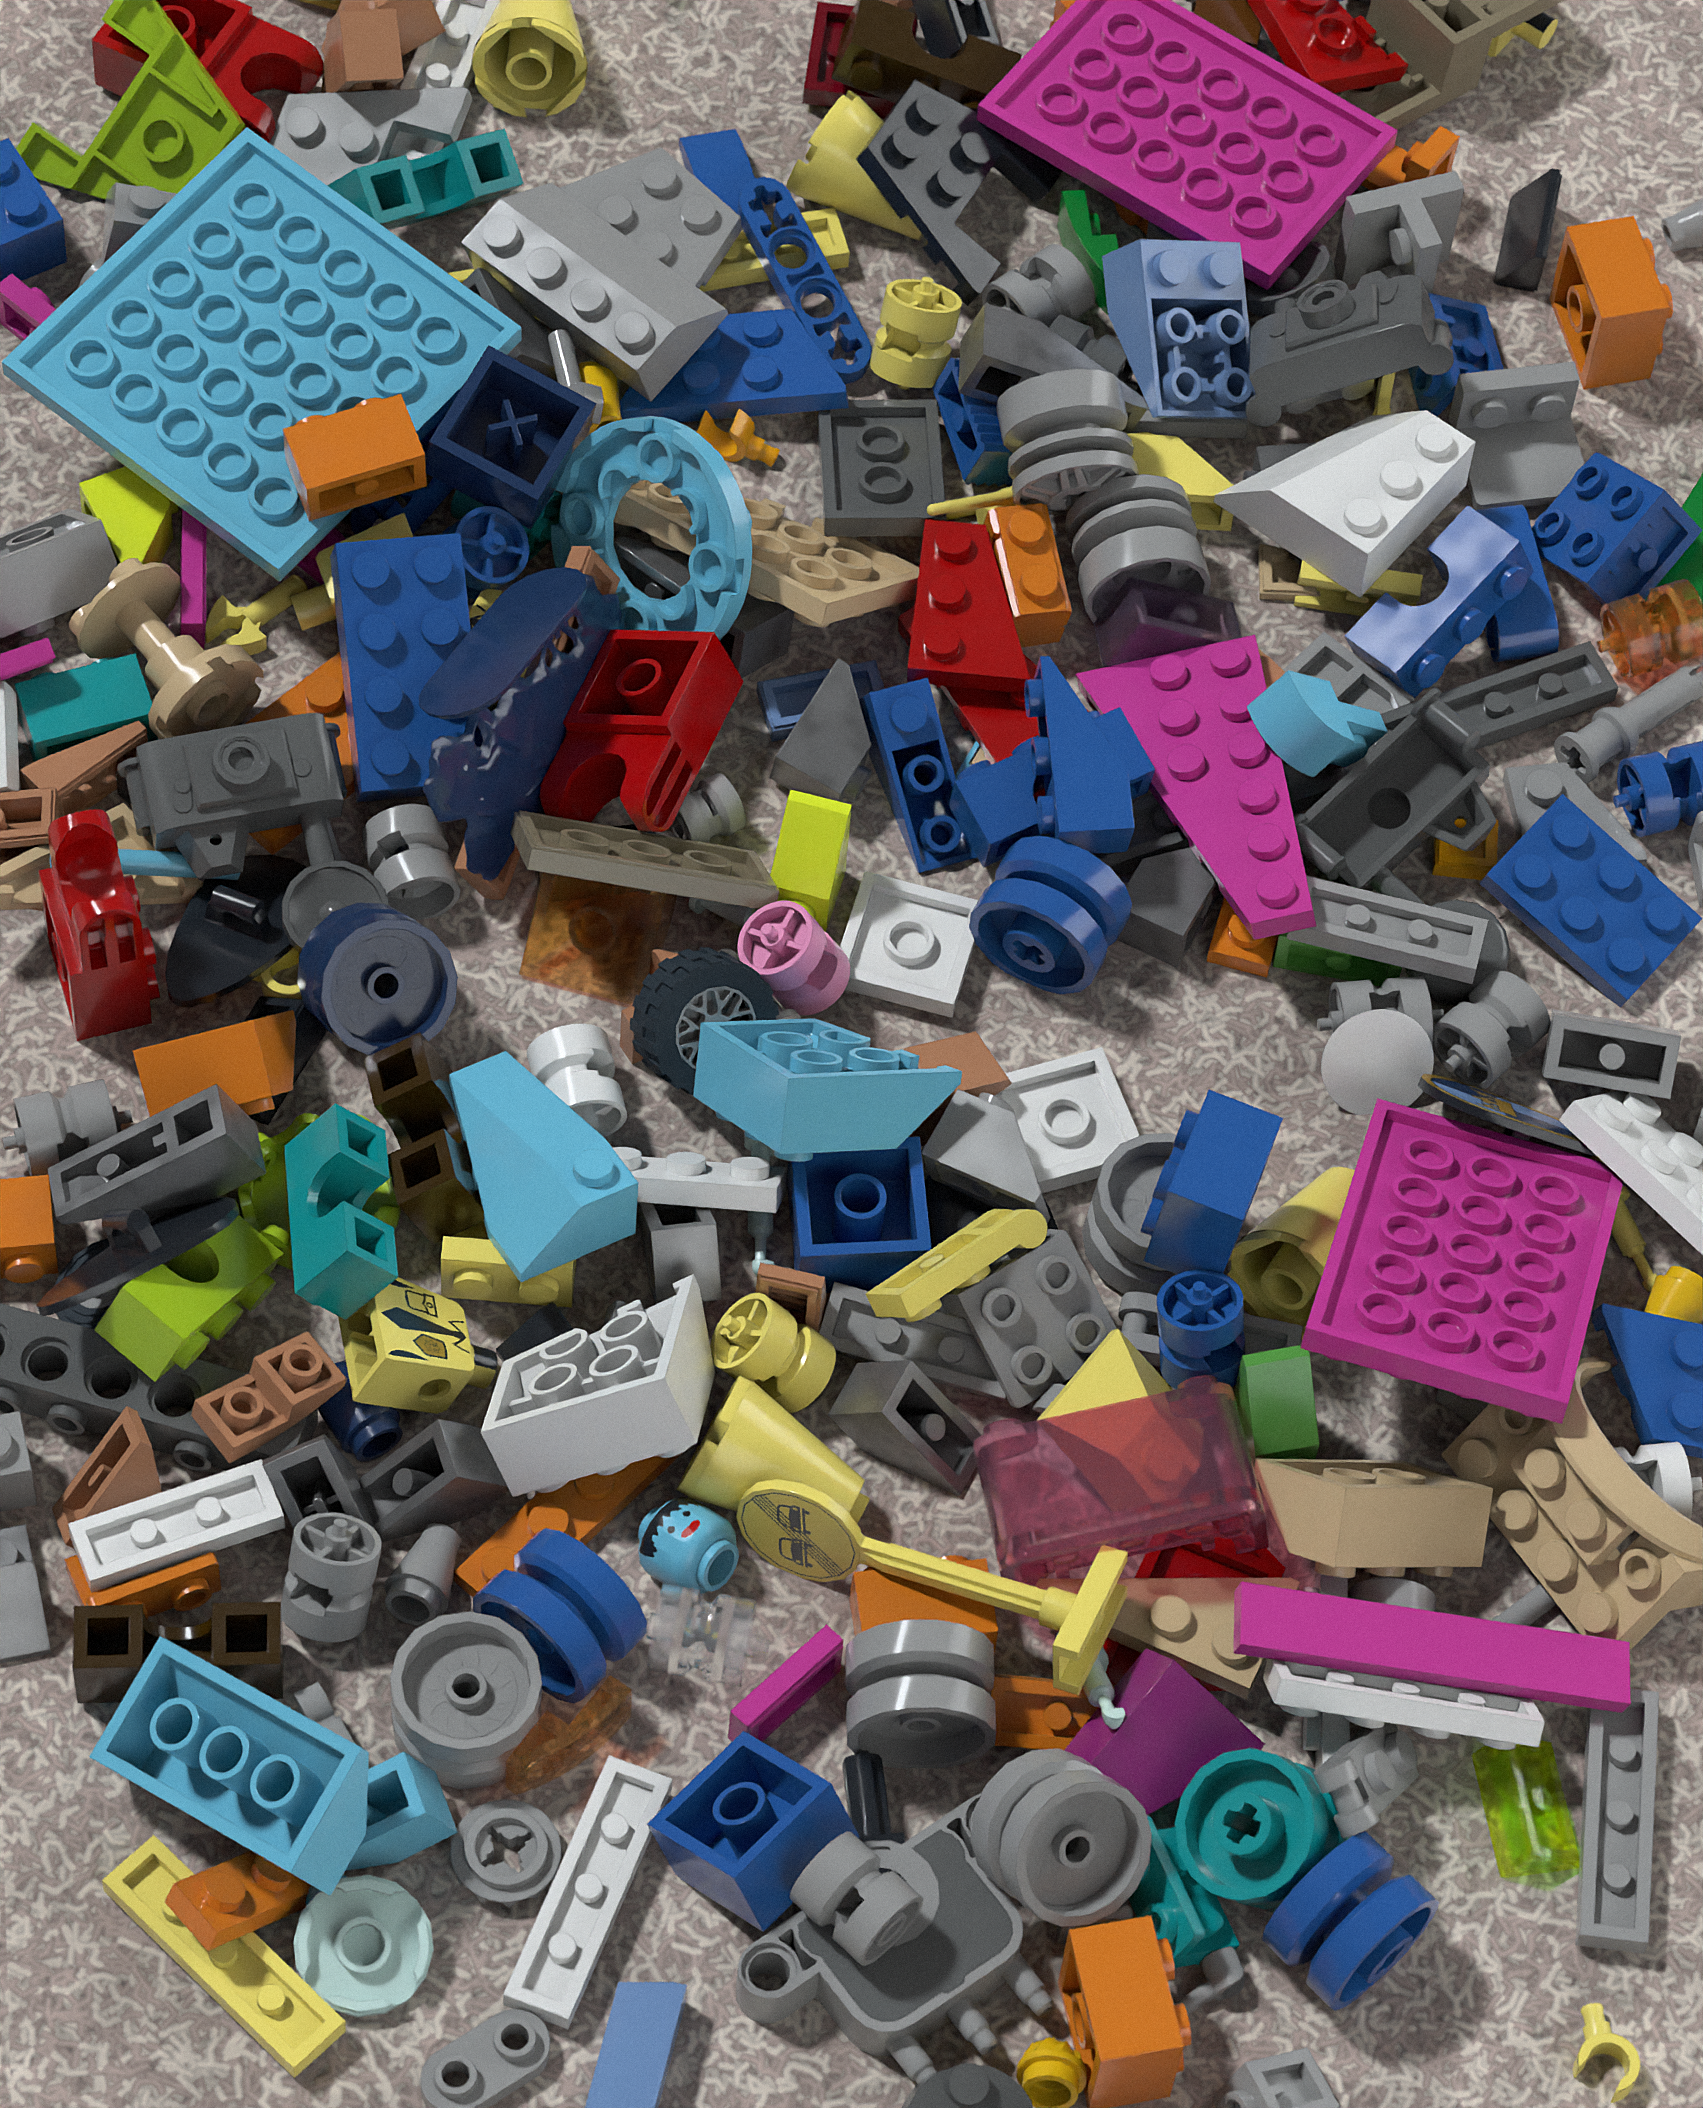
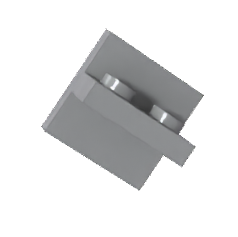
[1334,171,1464,293]

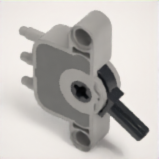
[736,1751,1053,2083]

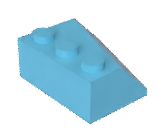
[693,1018,962,1162]

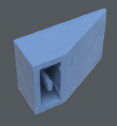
[1102,239,1255,419]

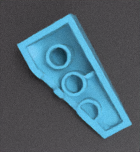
[449,1051,638,1282]

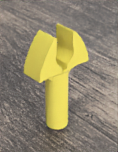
[205,575,308,655]

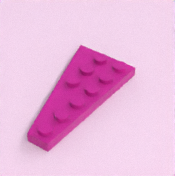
[1075,635,1317,940]

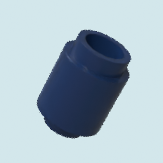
[318,1360,403,1462]

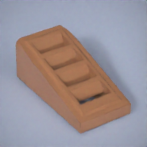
[19,721,148,816]
[756,1263,827,1333]

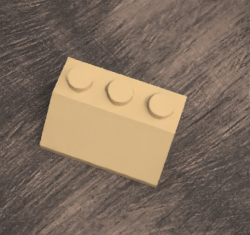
[1254,1459,1493,1578]

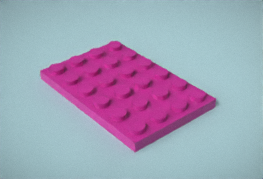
[977,0,1398,290]
[1300,1098,1623,1424]

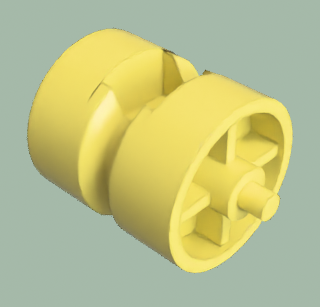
[869,277,962,390]
[710,1293,836,1413]

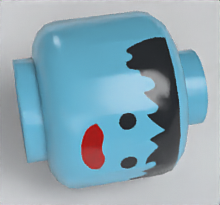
[638,1497,739,1597]

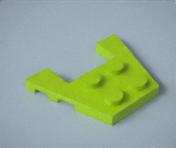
[16,0,246,200]

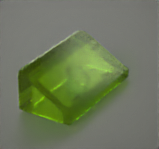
[1472,1740,1580,1878]

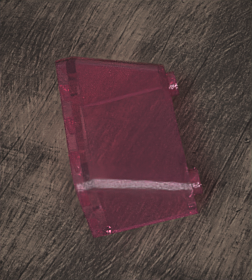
[972,1375,1269,1587]

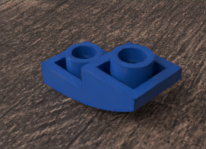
[678,129,765,213]

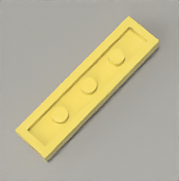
[102,1835,346,2078]

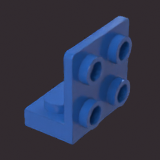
[1531,452,1703,623]

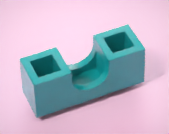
[327,128,524,230]
[284,1103,398,1320]

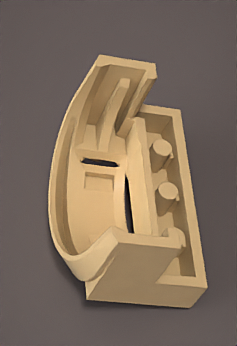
[1441,1356,1703,1650]

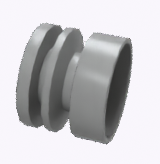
[996,369,1139,515]
[1065,474,1211,633]

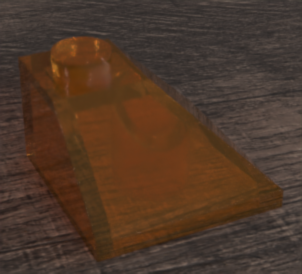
[519,872,677,1004]

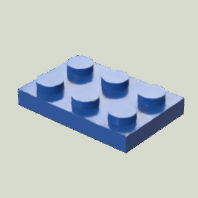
[1479,794,1703,1008]

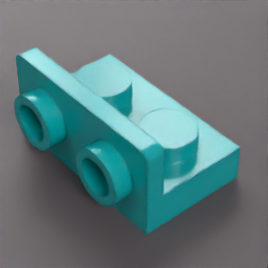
[1128,1816,1240,1968]

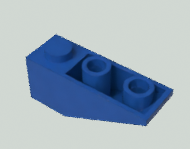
[1024,656,1135,854]
[859,678,977,873]

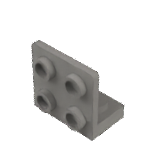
[1449,362,1584,510]
[939,1229,1117,1408]

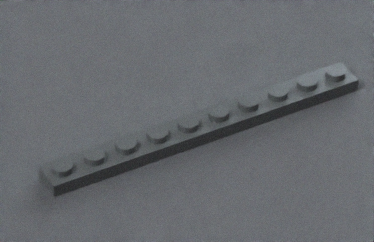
[1041,641,1619,876]

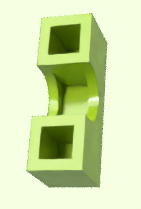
[94,1216,284,1382]

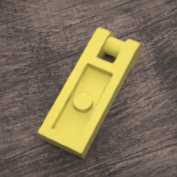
[866,1209,1048,1322]

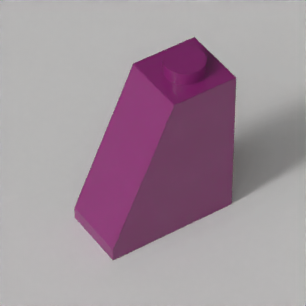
[1064,1648,1265,1815]

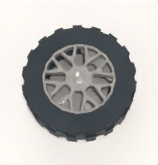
[630,947,779,1095]

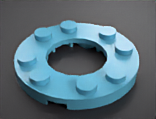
[551,416,752,641]

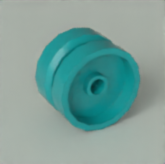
[1175,1748,1353,1913]

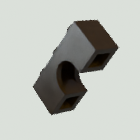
[831,0,1022,112]
[363,1032,484,1245]
[72,1602,284,1704]

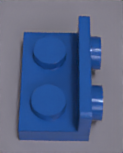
[1408,293,1504,417]

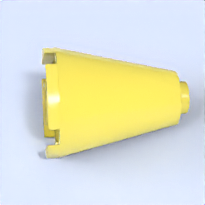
[472,0,588,117]
[786,90,923,241]
[1227,1167,1355,1340]
[677,1375,870,1523]

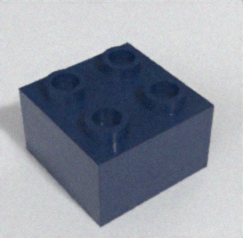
[426,345,596,530]

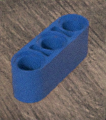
[1476,505,1559,662]

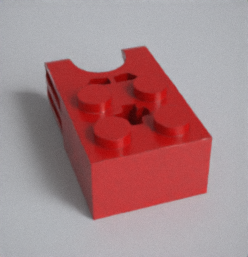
[92,0,324,143]
[540,629,744,832]
[38,809,160,1041]

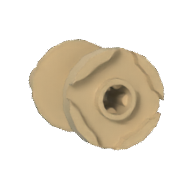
[69,558,264,739]

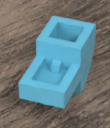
[1247,670,1388,777]

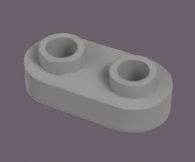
[420,2009,550,2108]

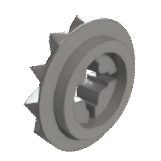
[451,1799,561,1908]

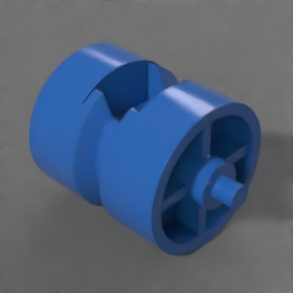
[439,506,529,606]
[1613,741,1703,837]
[1157,1269,1245,1396]

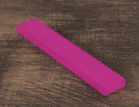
[1233,1581,1631,1713]

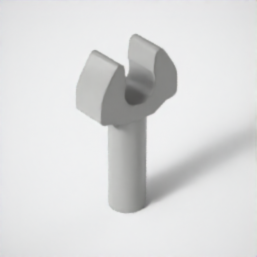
[548,329,604,424]

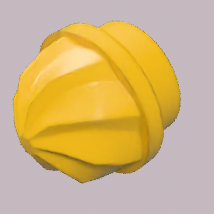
[1016,2037,1087,2108]

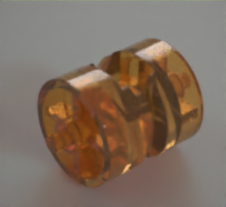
[1597,579,1703,679]

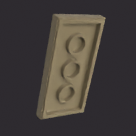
[510,810,779,909]

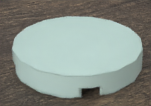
[293,1875,434,2017]

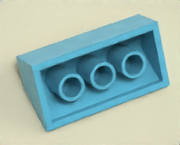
[89,1636,369,1896]

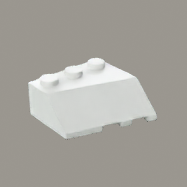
[1214,410,1475,597]
[481,1274,715,1497]

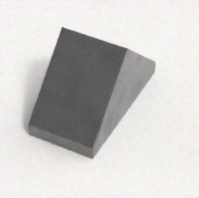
[262,1434,381,1554]

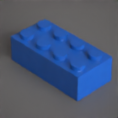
[330,533,483,803]

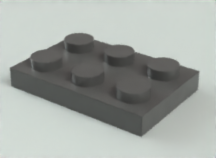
[817,399,947,537]

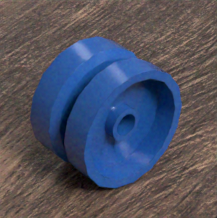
[969,835,1132,994]
[473,1528,647,1704]
[1261,1831,1439,2011]

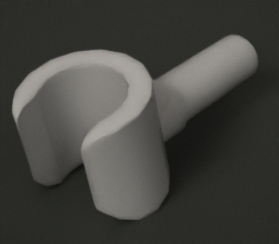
[1176,1947,1245,2016]

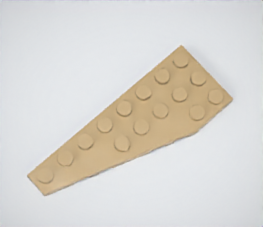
[559,480,919,627]

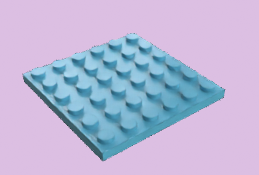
[2,127,522,582]

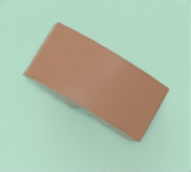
[191,1331,347,1463]

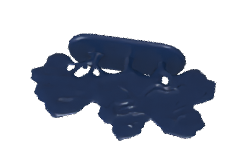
[419,567,622,881]

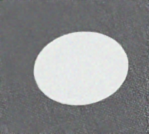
[1321,1009,1434,1115]

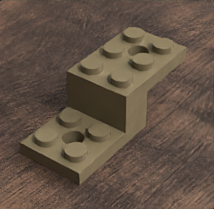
[1284,0,1565,130]

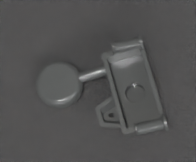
[1244,241,1454,427]
[1294,687,1510,1006]
[117,713,389,953]

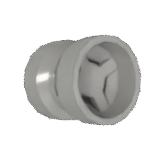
[668,773,746,843]

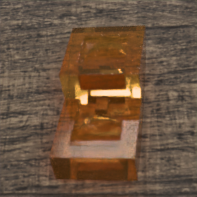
[505,1675,632,1795]

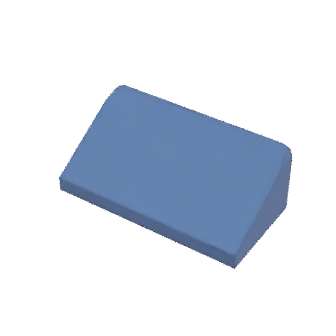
[585,1982,687,2108]

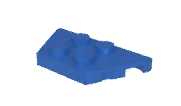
[620,309,849,423]
[1591,1303,1703,1459]

